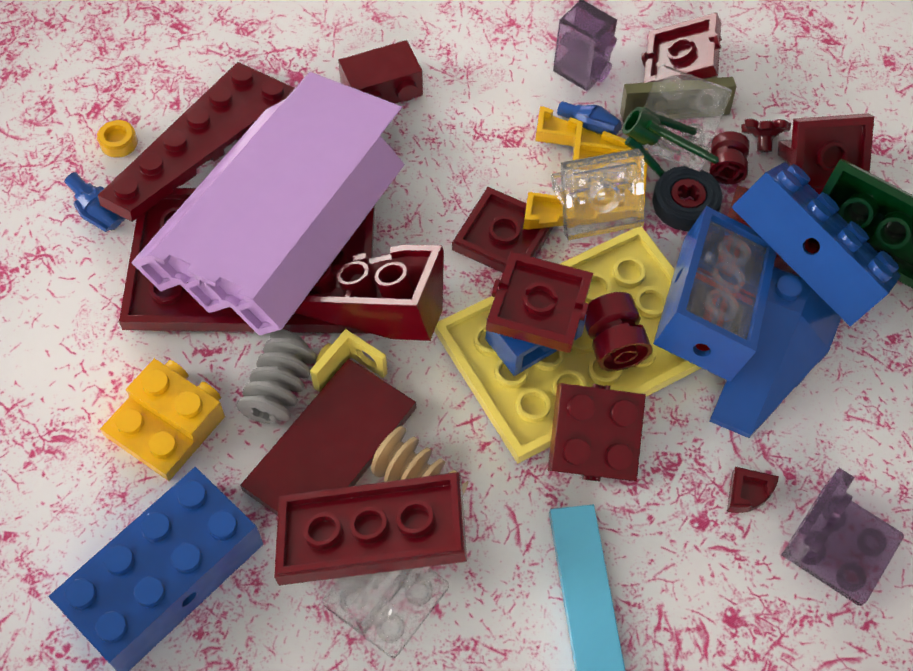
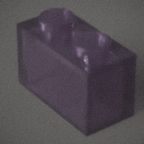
[553,0,617,92]

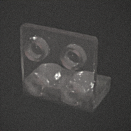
[642,65,732,172]

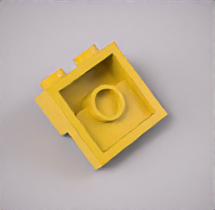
[100,358,225,481]

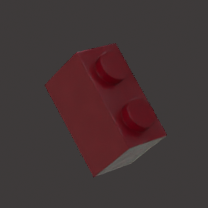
[338,40,423,104]

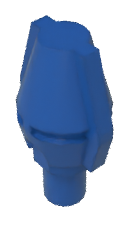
[557,101,623,135]
[64,172,125,232]

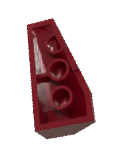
[294,245,444,341]

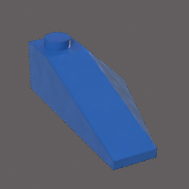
[709,267,841,438]

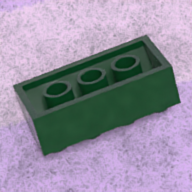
[820,158,913,288]

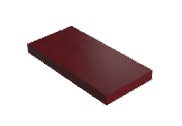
[240,358,416,516]
[274,472,467,586]

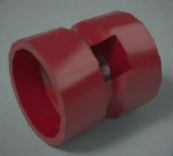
[584,292,652,371]

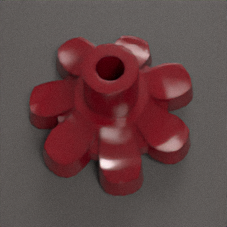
[741,119,792,152]

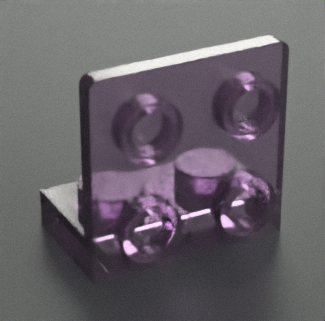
[781,467,904,606]

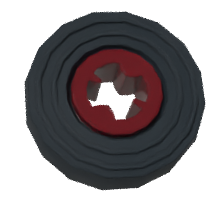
[652,166,723,231]

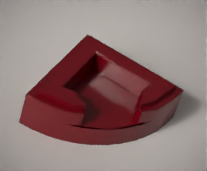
[727,466,779,513]

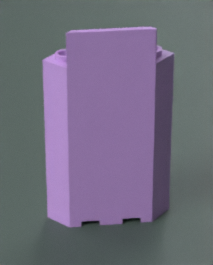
[131,72,405,336]

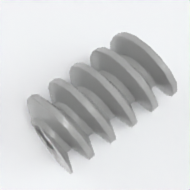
[236,329,317,424]

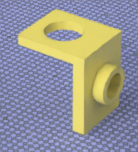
[310,329,387,392]

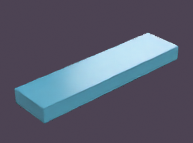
[549,504,625,671]

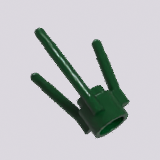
[622,107,719,177]

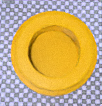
[97,120,138,158]

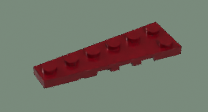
[98,62,295,222]

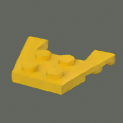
[523,106,648,230]

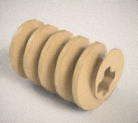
[371,426,468,494]

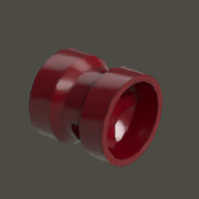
[709,131,749,185]

